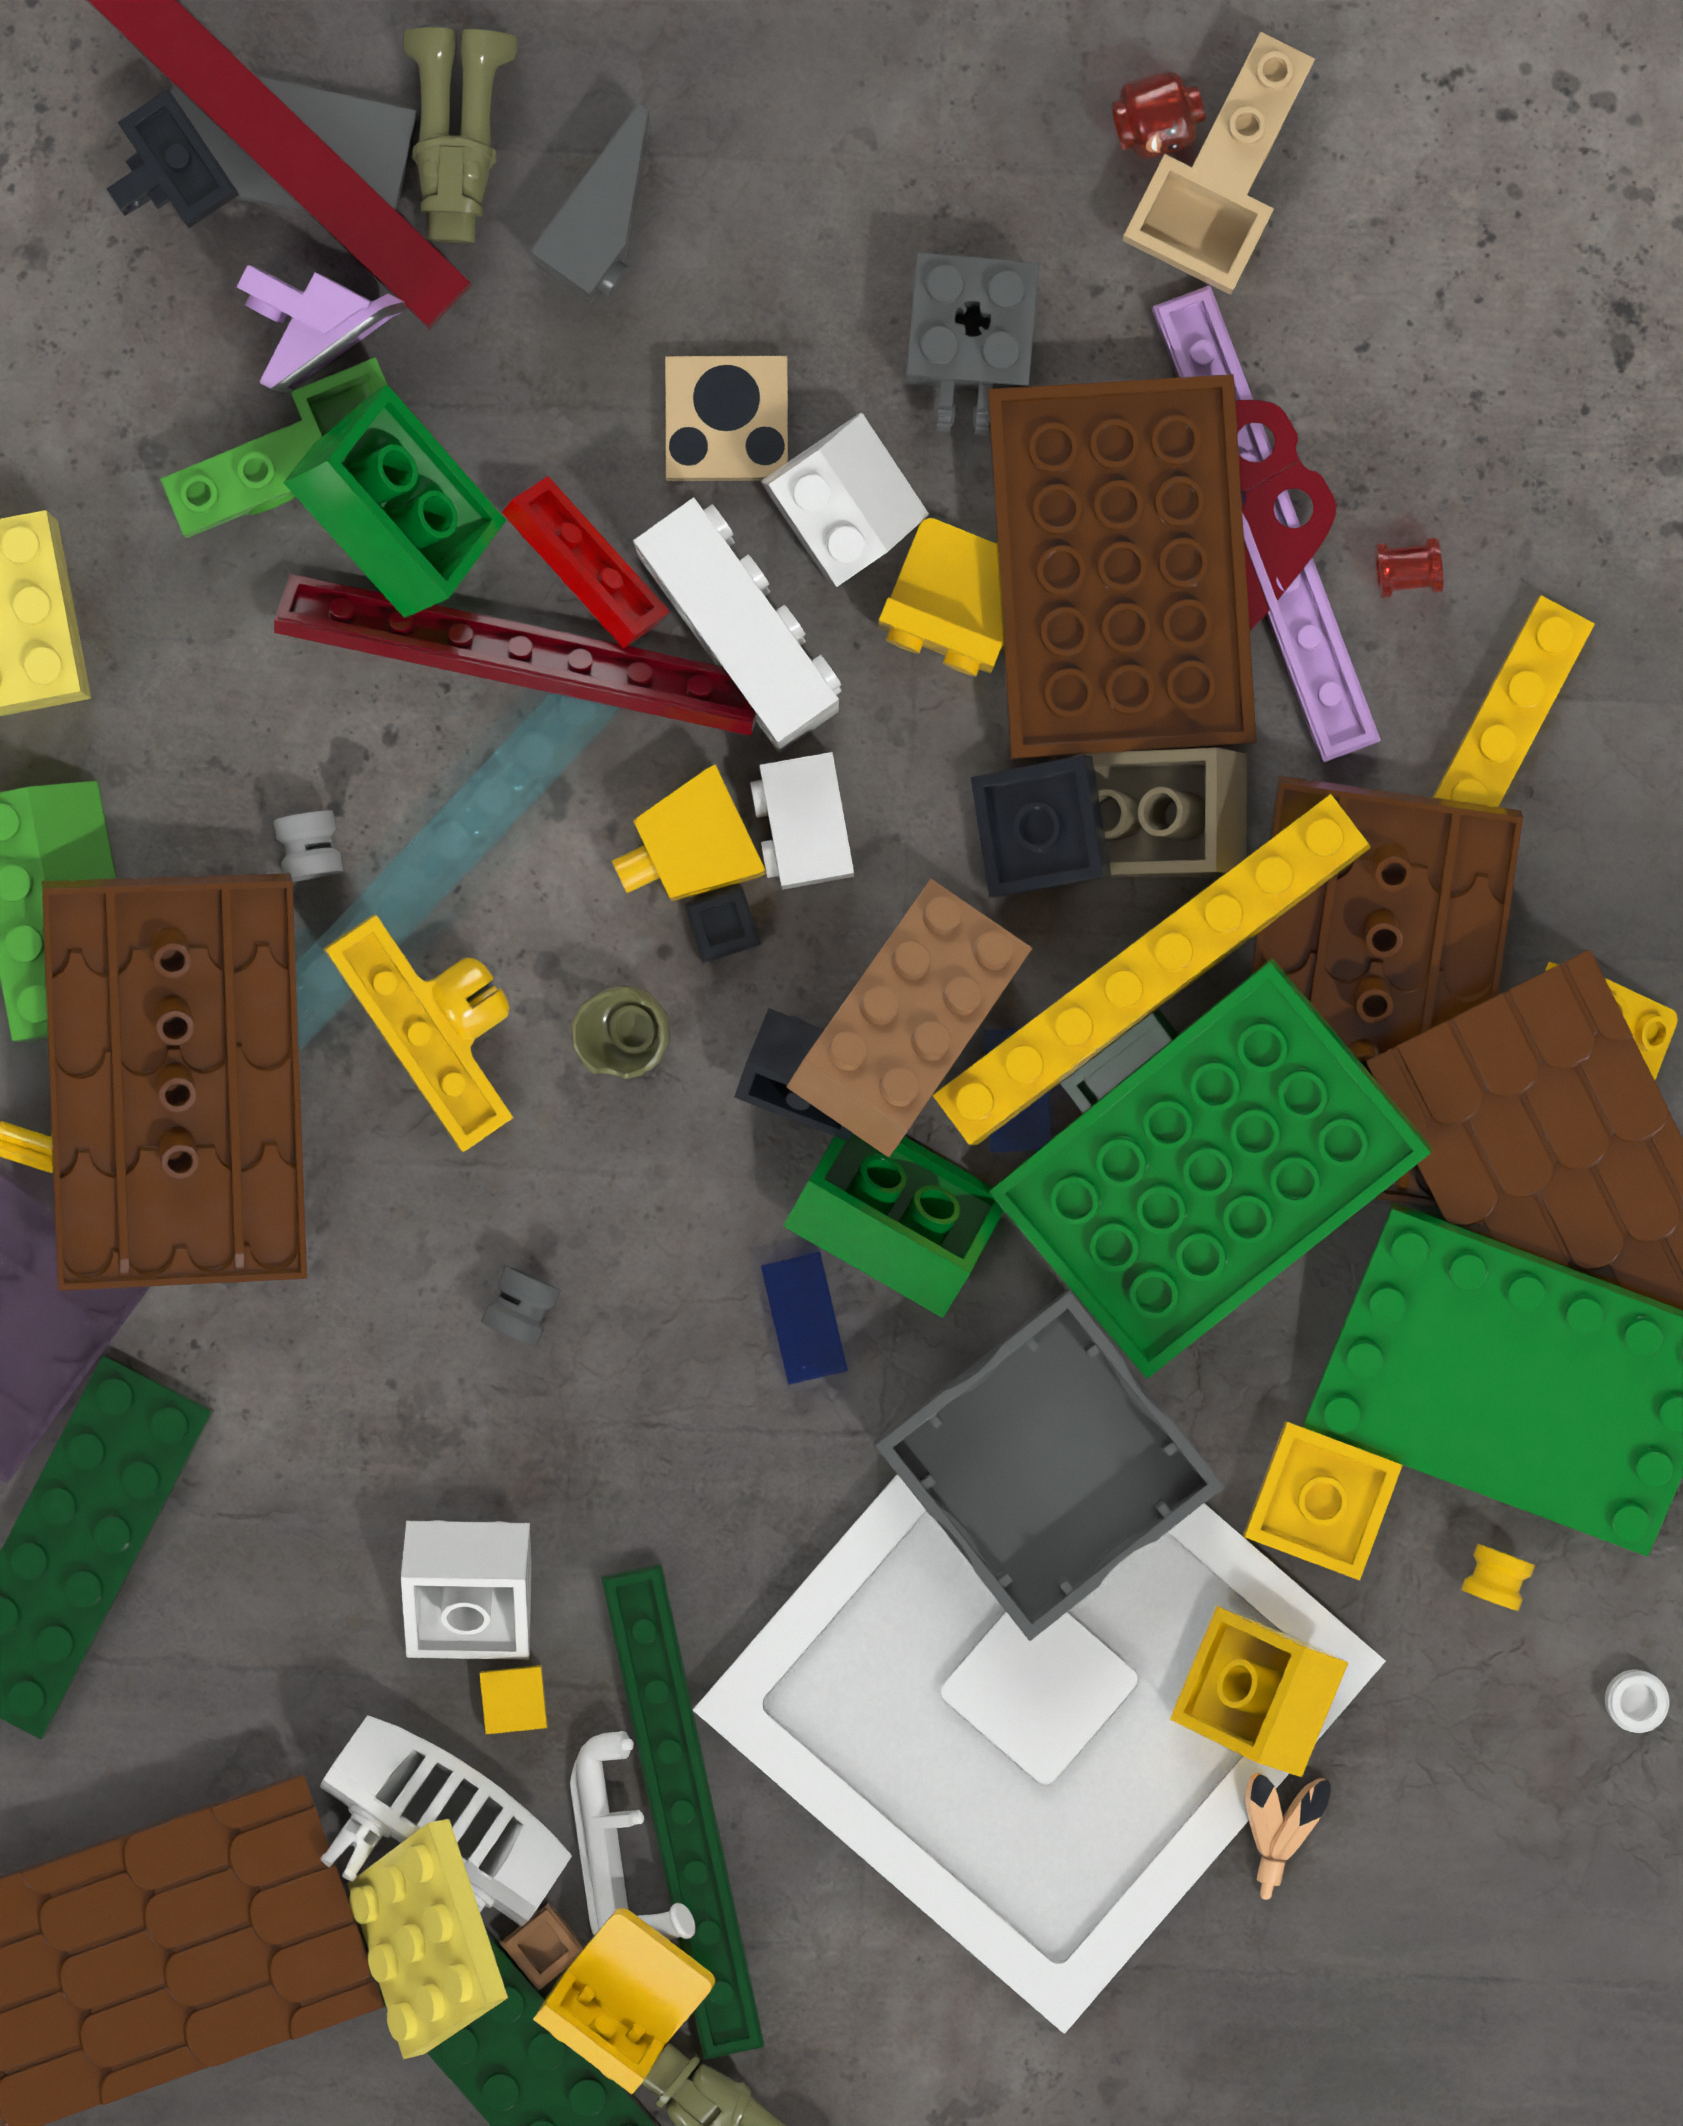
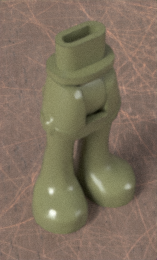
[403,27,518,244]
[642,2043,787,2126]

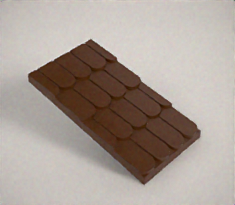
[1250,776,1523,1208]
[41,873,307,1291]
[1366,949,1683,1310]
[0,1774,385,2126]

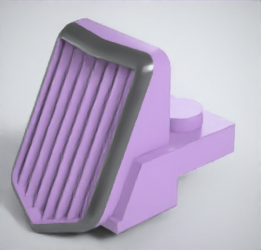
[237,265,406,393]

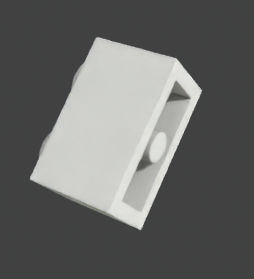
[750,752,854,890]

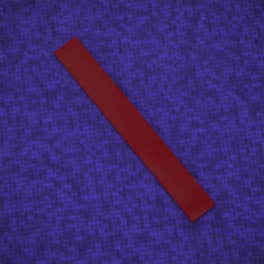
[86,0,472,330]
[274,573,757,736]

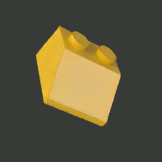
[1170,1606,1349,1777]

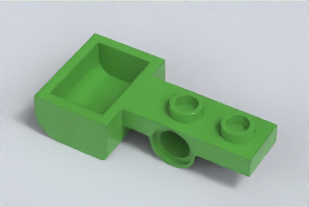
[160,357,387,539]

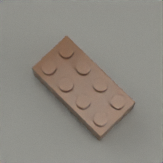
[787,879,1032,1157]

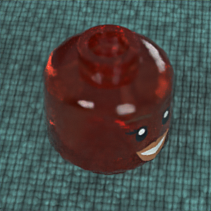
[1111,71,1206,160]

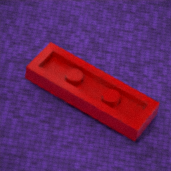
[501,476,670,649]

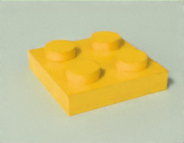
[1243,1421,1403,1580]

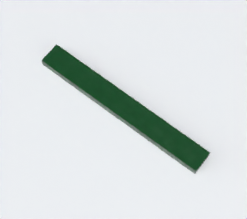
[601,1563,765,2060]

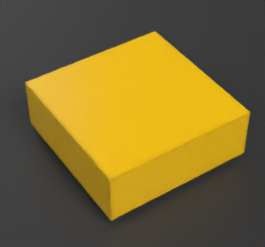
[480,1665,548,1734]

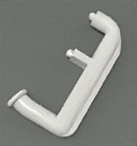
[570,1731,695,1940]

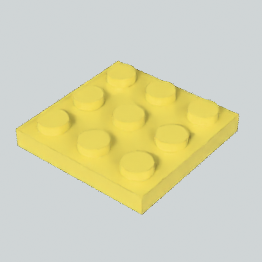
[347,1819,508,2059]

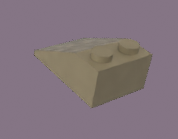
[1050,748,1247,878]

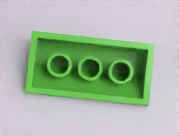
[0,781,117,1043]

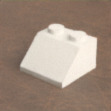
[760,412,929,587]
[401,1520,531,1660]

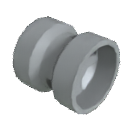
[273,810,344,882]

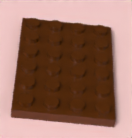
[988,374,1257,759]

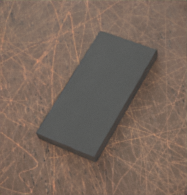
[171,75,418,215]

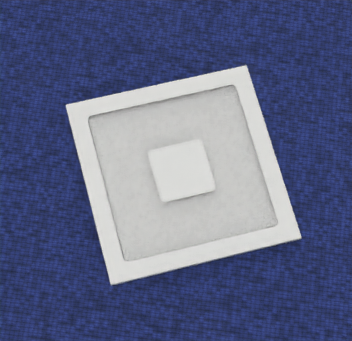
[693,1474,1386,2034]

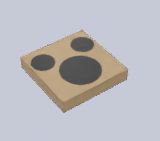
[665,356,788,481]

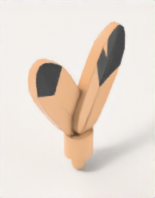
[1245,1773,1331,1900]

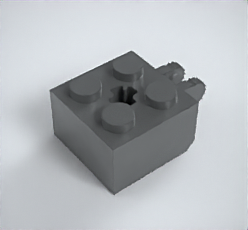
[905,252,1040,436]

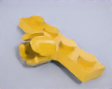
[323,914,513,1152]

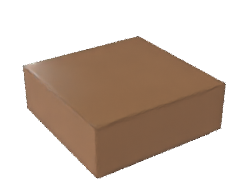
[500,1901,585,1991]

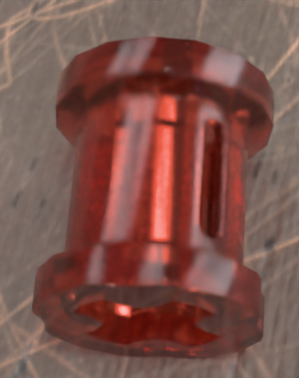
[1375,537,1444,598]

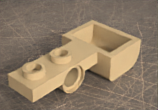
[1122,32,1315,295]

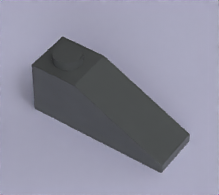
[530,103,650,305]

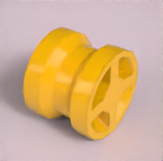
[1461,1543,1535,1611]

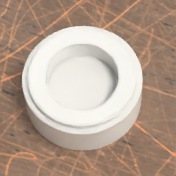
[1605,1669,1669,1733]

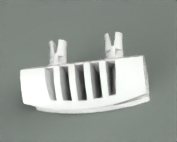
[320,1715,572,1926]

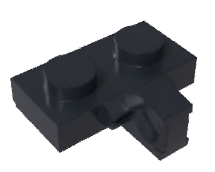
[106,89,239,228]

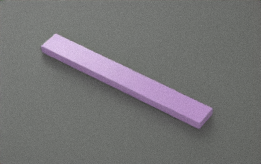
[1152,285,1381,764]

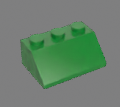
[283,384,507,618]
[783,1133,1004,1318]

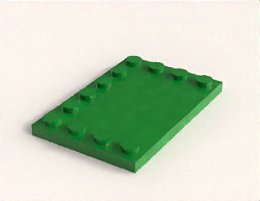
[989,958,1433,1379]
[1303,1202,1683,1557]

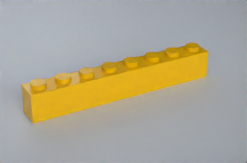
[932,794,1371,1145]

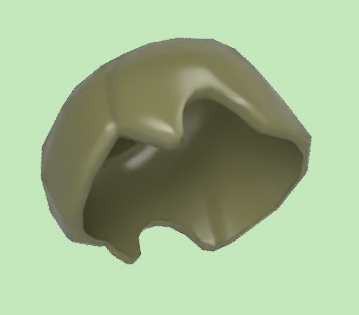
[571,985,671,1079]

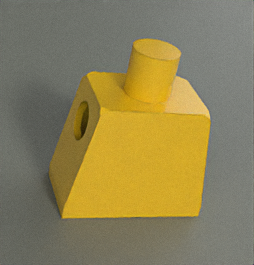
[611,765,766,902]

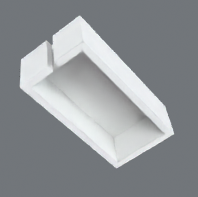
[633,497,842,754]

